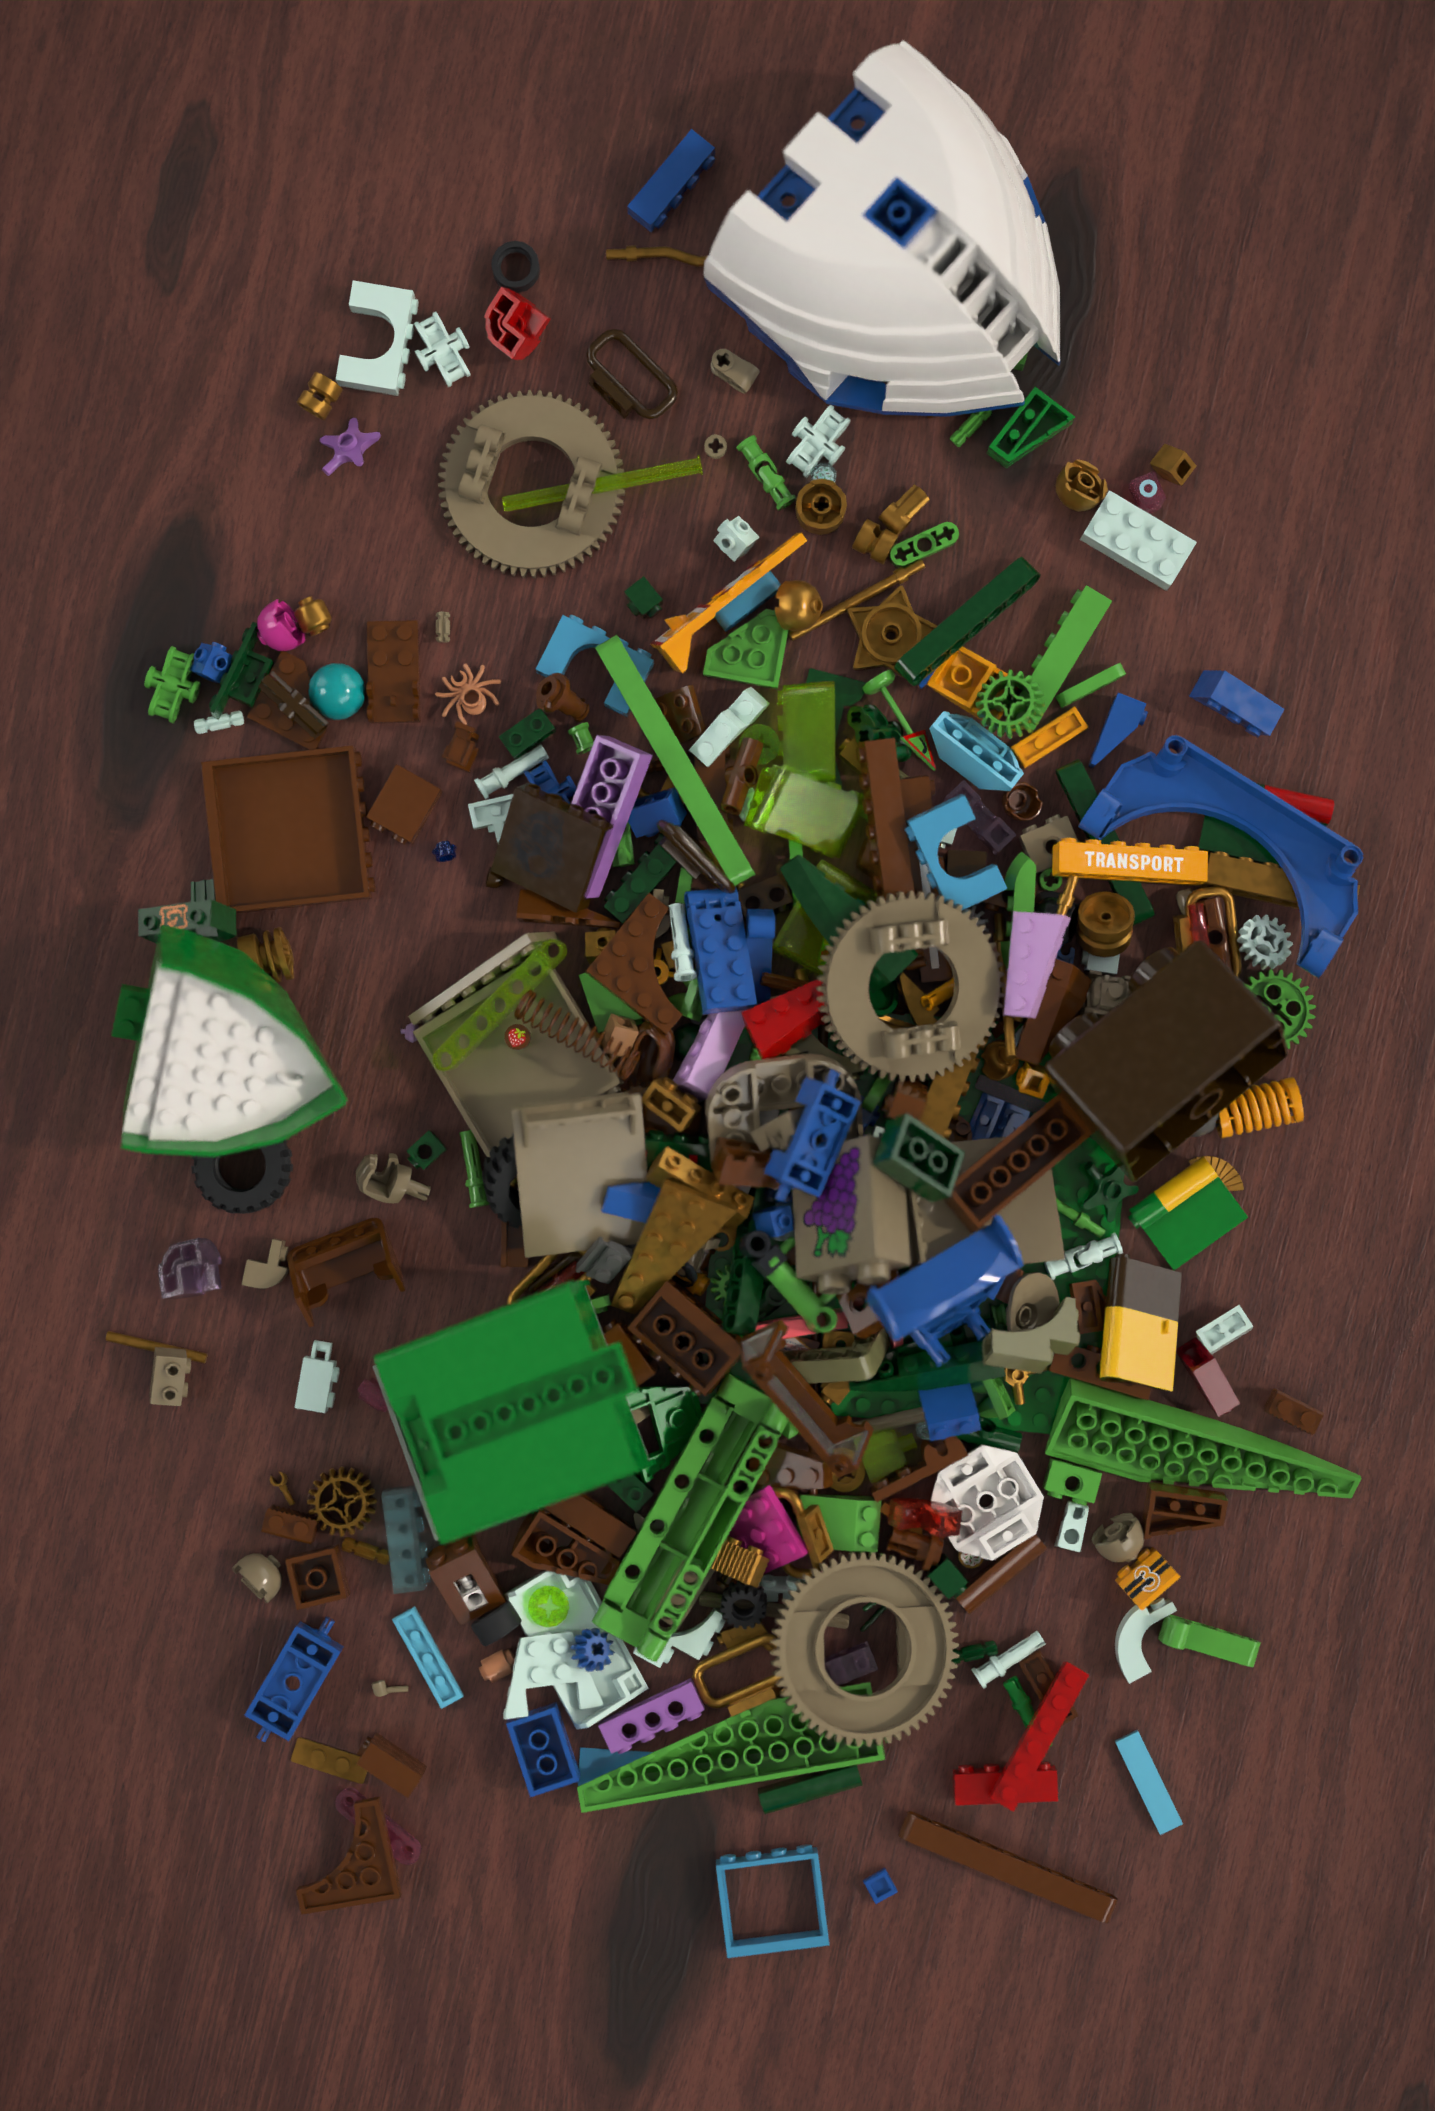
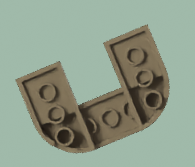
[705,1054,863,1170]

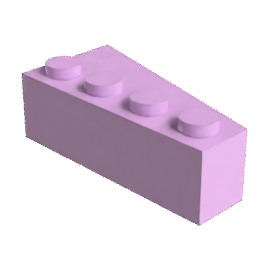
[1004,911,1071,1019]
[673,1010,746,1102]

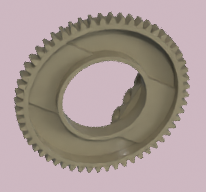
[438,390,625,578]
[816,891,1005,1082]
[770,1552,959,1747]

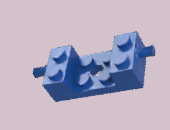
[764,1069,861,1202]
[245,1616,344,1742]

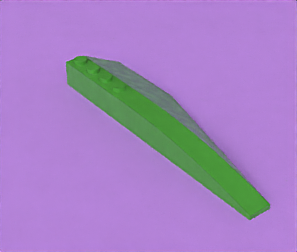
[1045,1377,1361,1498]
[577,1682,885,1813]

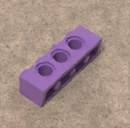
[598,1678,704,1754]

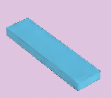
[392,1606,464,1709]
[1115,1730,1183,1835]

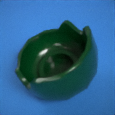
[673,1023,700,1062]

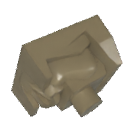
[1080,970,1131,1019]
[751,1106,822,1152]

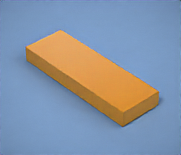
[1011,706,1089,769]

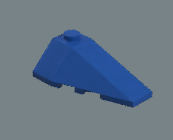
[601,1182,661,1223]

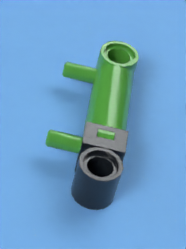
[739,1231,837,1333]

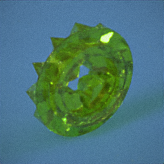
[739,724,780,765]
[528,1586,569,1627]

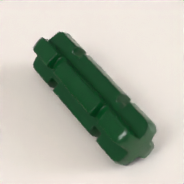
[951,1640,998,1664]

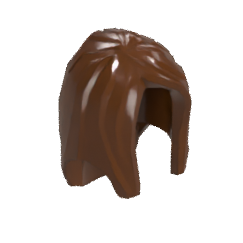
[627,1022,676,1084]

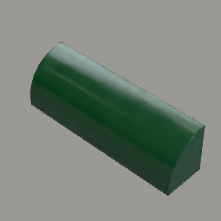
[758,1765,863,1814]

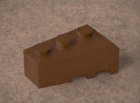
[711,1137,787,1189]
[748,1437,833,1489]
[1141,1482,1228,1539]

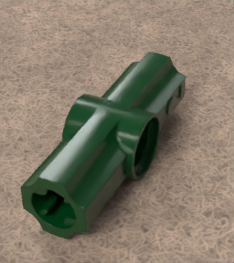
[956,1417,1022,1453]

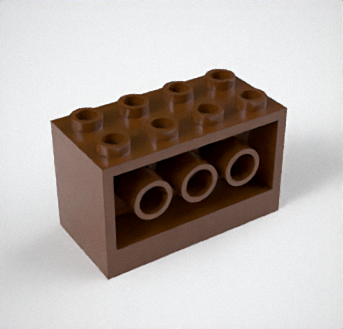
[627,1280,746,1396]

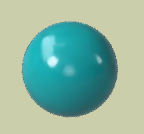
[308,663,365,720]

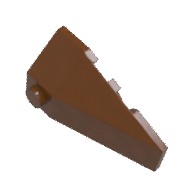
[1016,958,1092,1066]
[511,1509,621,1585]

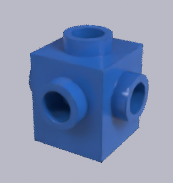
[189,642,233,683]

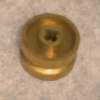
[1076,891,1135,957]

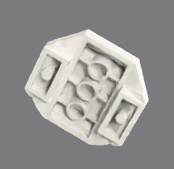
[929,1445,1044,1561]

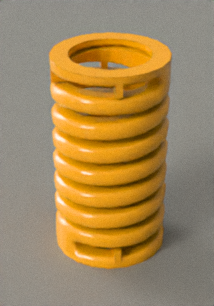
[1216,1077,1304,1139]

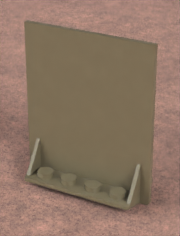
[511,1092,648,1258]
[905,1137,1065,1271]

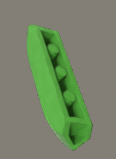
[1001,852,1036,971]

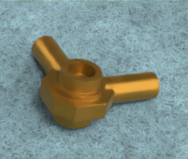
[1004,1367,1047,1405]

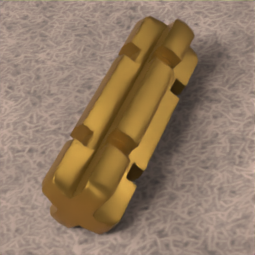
[341,1537,391,1565]

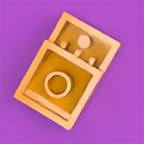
[927,647,1018,721]

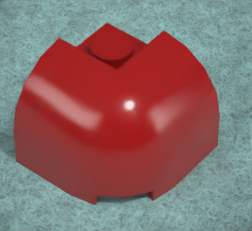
[484,287,551,360]

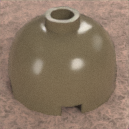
[1092,1513,1145,1562]
[232,1553,282,1604]

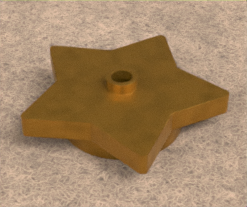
[847,585,937,677]

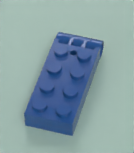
[684,887,757,1014]

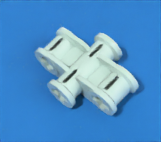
[414,311,471,387]
[786,405,851,478]

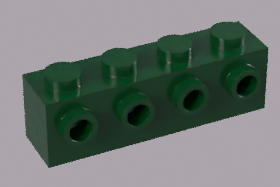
[604,833,678,924]

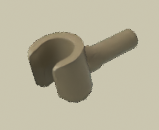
[371,1680,408,1697]

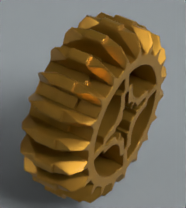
[307,1466,377,1536]

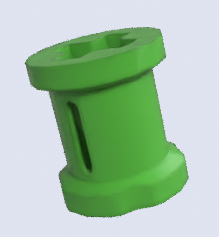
[568,722,594,755]

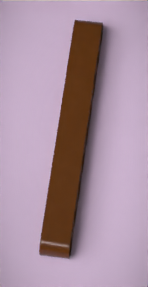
[898,1811,1118,1924]

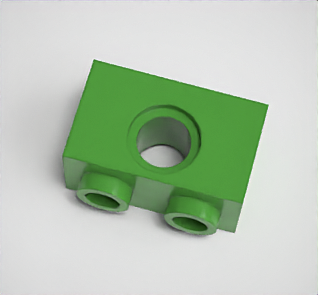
[1042,1457,1102,1506]

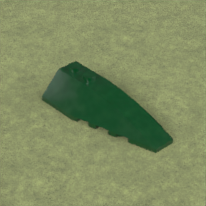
[780,854,918,993]

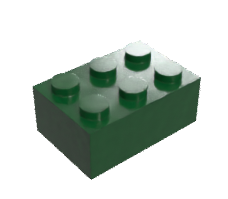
[872,1113,965,1203]

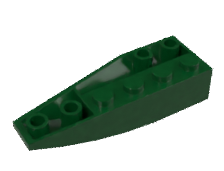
[848,1318,1006,1392]

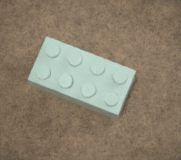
[1080,490,1197,591]

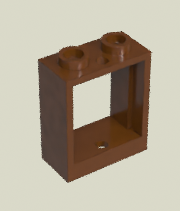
[602,1318,659,1386]

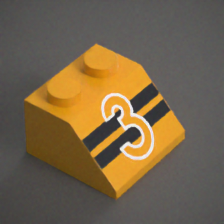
[1115,1547,1180,1611]

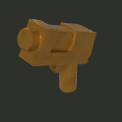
[717,1622,773,1652]

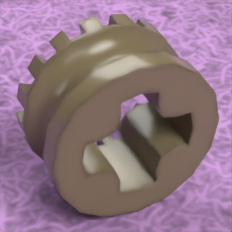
[704,434,727,459]

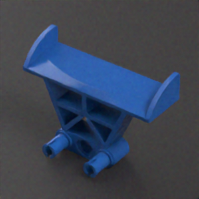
[866,1214,1024,1367]

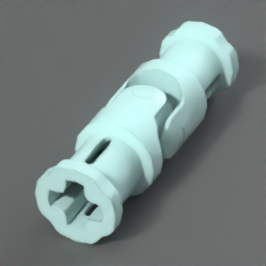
[1044,1232,1123,1280]

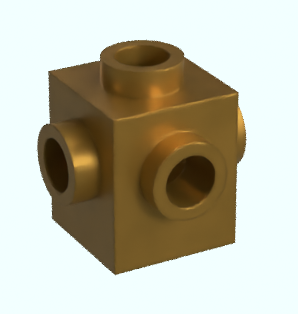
[585,928,616,964]

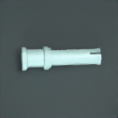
[474,744,549,799]
[668,903,697,982]
[971,1631,1046,1689]

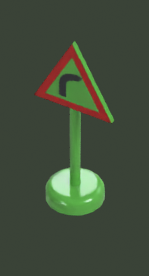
[862,669,936,771]

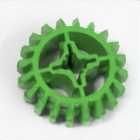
[976,669,1045,739]

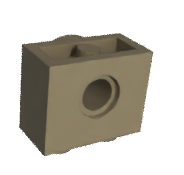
[1018,814,1079,874]

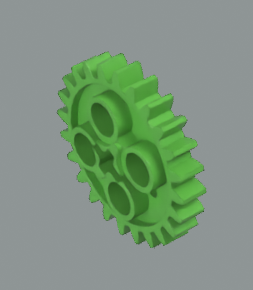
[1244,969,1316,1049]

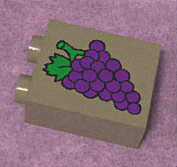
[792,1135,910,1295]

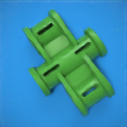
[144,646,201,723]

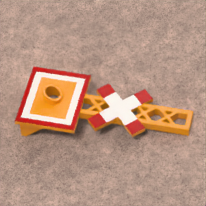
[650,533,807,673]

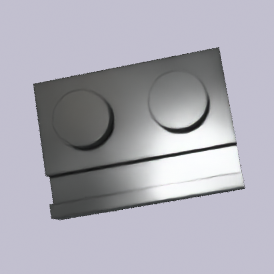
[576,1236,633,1285]

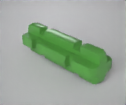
[950,410,992,447]

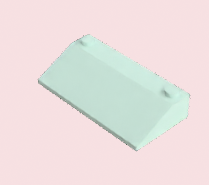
[503,1570,649,1730]

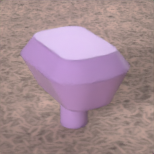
[401,1023,419,1043]

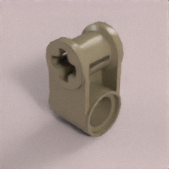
[710,349,760,394]

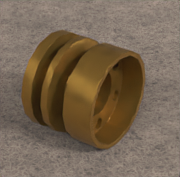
[237,927,294,983]

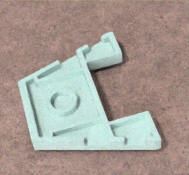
[503,1631,603,1719]

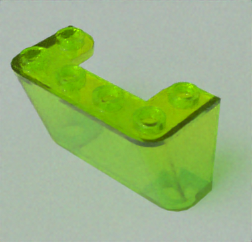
[744,764,864,859]

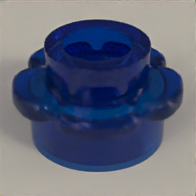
[432,841,457,862]

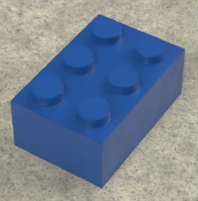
[506,1702,581,1797]

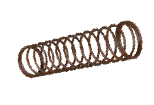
[514,990,640,1080]

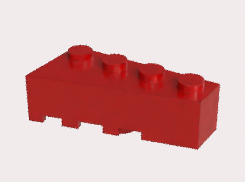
[741,979,827,1059]

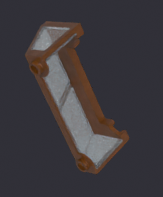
[739,1319,874,1478]

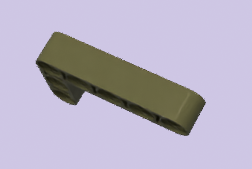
[768,1328,890,1386]

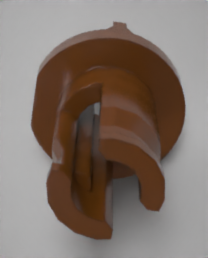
[536,673,590,722]
[887,1526,945,1571]

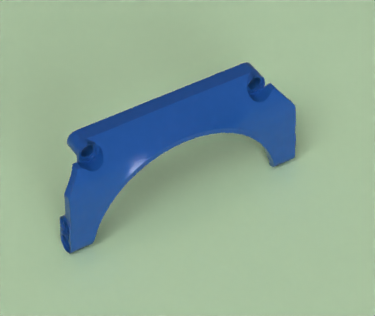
[1078,735,1363,979]

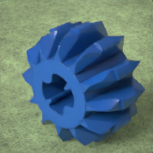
[570,1628,615,1672]

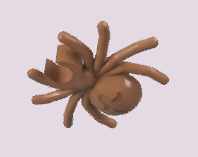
[435,664,501,725]

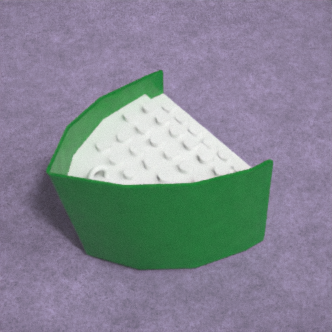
[112,925,347,1157]

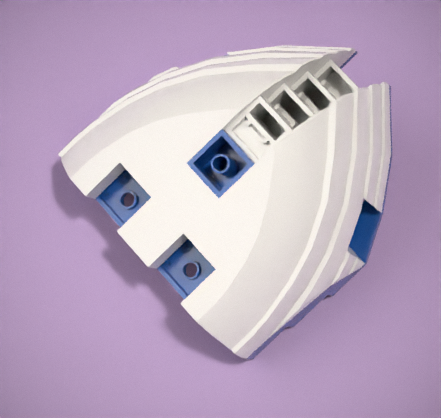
[704,40,1060,417]

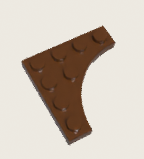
[585,893,683,1035]
[296,1796,402,1915]

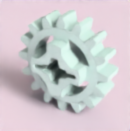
[1237,915,1293,970]

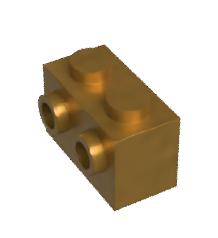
[641,1077,702,1132]

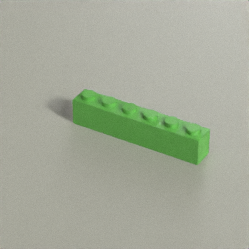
[1005,585,1112,734]

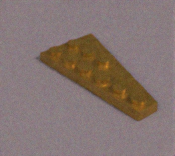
[611,1179,738,1314]

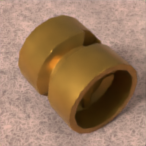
[297,372,343,420]
[852,519,899,565]

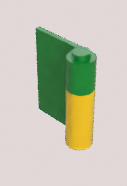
[1128,1156,1248,1270]

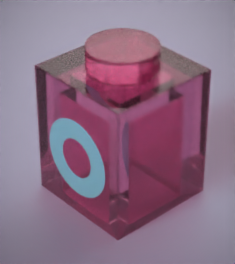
[1128,471,1166,514]

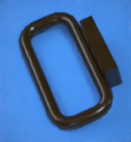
[586,329,678,419]
[657,820,735,894]

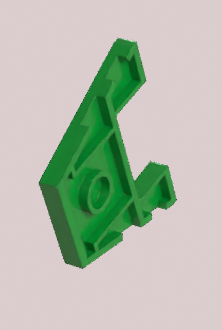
[626,1384,707,1483]

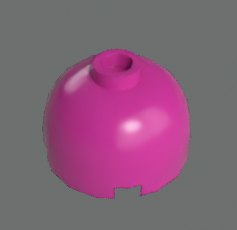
[257,599,306,651]

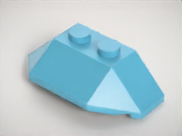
[929,711,1024,791]

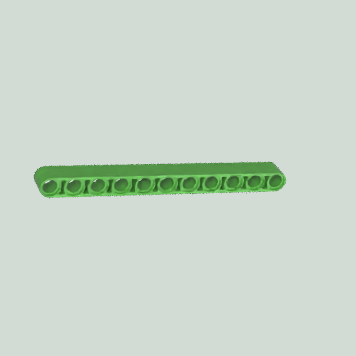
[595,635,755,886]

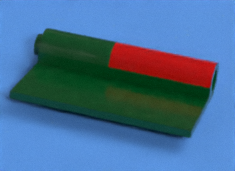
[1198,783,1334,868]

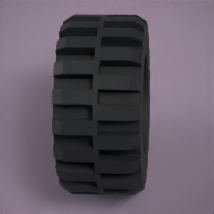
[482,1133,522,1228]
[191,1139,293,1214]

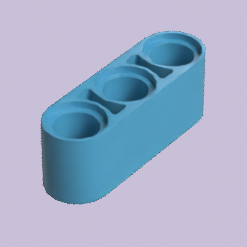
[714,571,781,632]

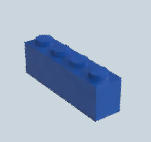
[627,129,716,232]

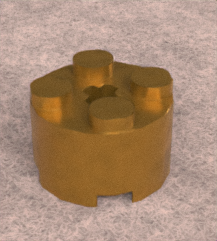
[795,478,847,535]

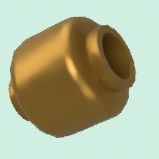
[294,596,332,636]

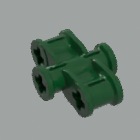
[847,704,912,762]

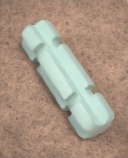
[194,711,244,734]

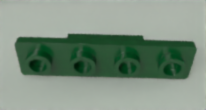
[209,622,274,720]

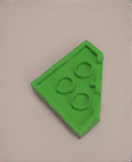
[703,609,788,689]

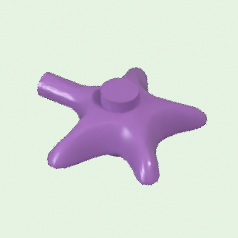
[320,418,381,476]

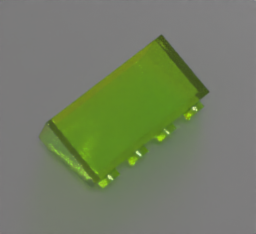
[777,681,835,788]

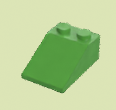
[796,1494,881,1552]

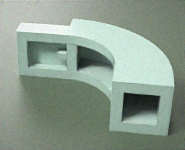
[1115,1598,1177,1684]

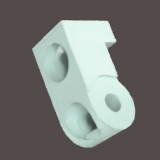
[1054,1501,1089,1552]

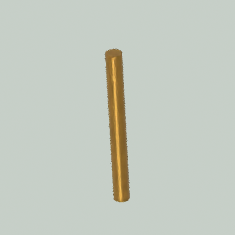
[106,1331,208,1363]

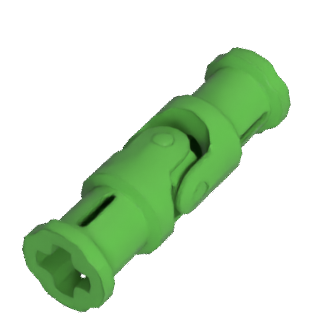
[736,435,797,511]

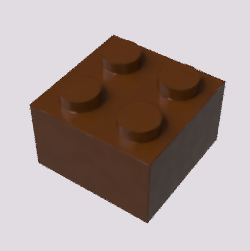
[285,1544,350,1610]

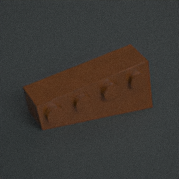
[880,1076,929,1122]

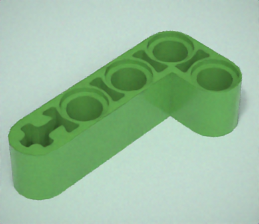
[1158,1614,1261,1667]

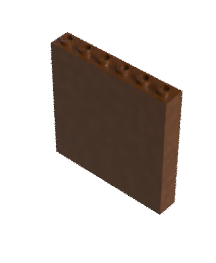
[201,745,376,914]

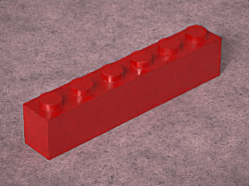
[988,1662,1089,1812]

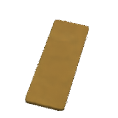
[291,1737,367,1784]

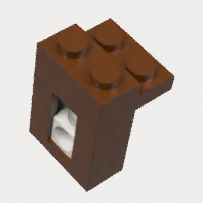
[426,1533,506,1626]

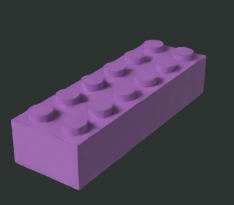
[571,735,652,898]

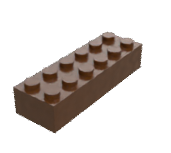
[943,1094,1093,1234]

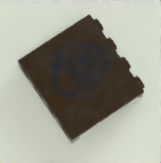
[491,783,614,913]

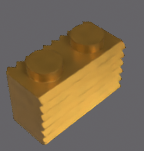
[710,1536,769,1588]

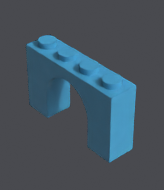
[536,614,654,717]
[905,794,1007,910]

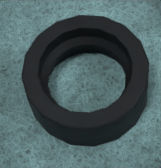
[491,241,540,293]

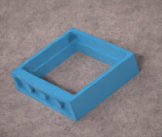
[716,1844,829,1958]

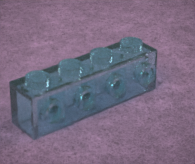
[381,1485,430,1594]

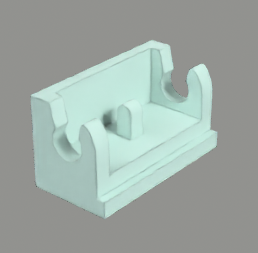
[1196,1305,1253,1354]

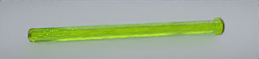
[502,455,703,512]

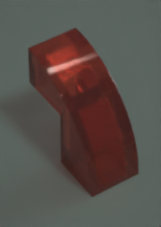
[888,1498,962,1538]

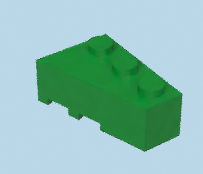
[986,387,1075,469]

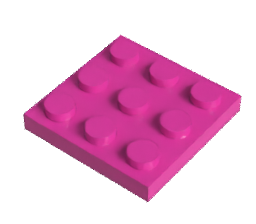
[728,1485,808,1574]

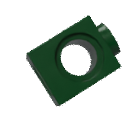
[407,1130,448,1170]

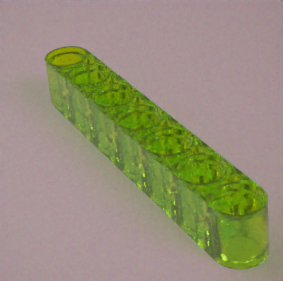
[432,939,567,1071]

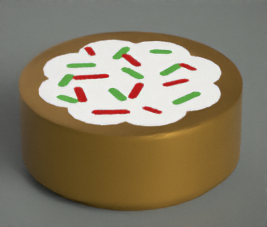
[958,1551,984,1568]

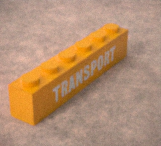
[1052,838,1208,886]

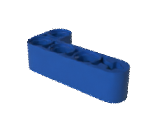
[746,909,775,1005]

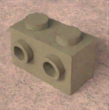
[149,1347,191,1406]

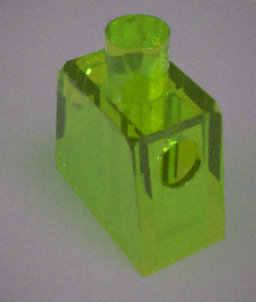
[856,1429,917,1484]

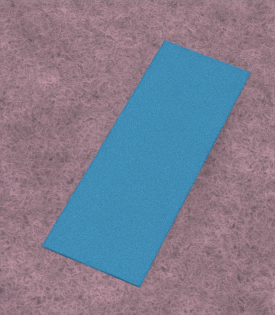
[578,1747,653,1786]

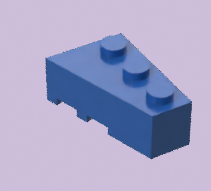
[1189,670,1285,737]

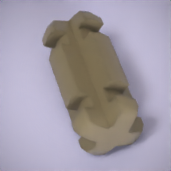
[436,611,450,643]

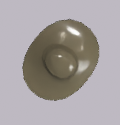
[1006,1272,1060,1332]

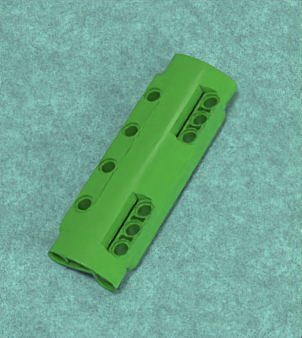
[592,1373,789,1662]

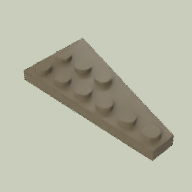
[408,931,560,1025]

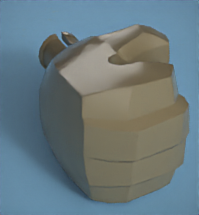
[356,1153,431,1204]

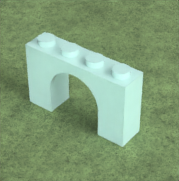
[336,280,418,396]

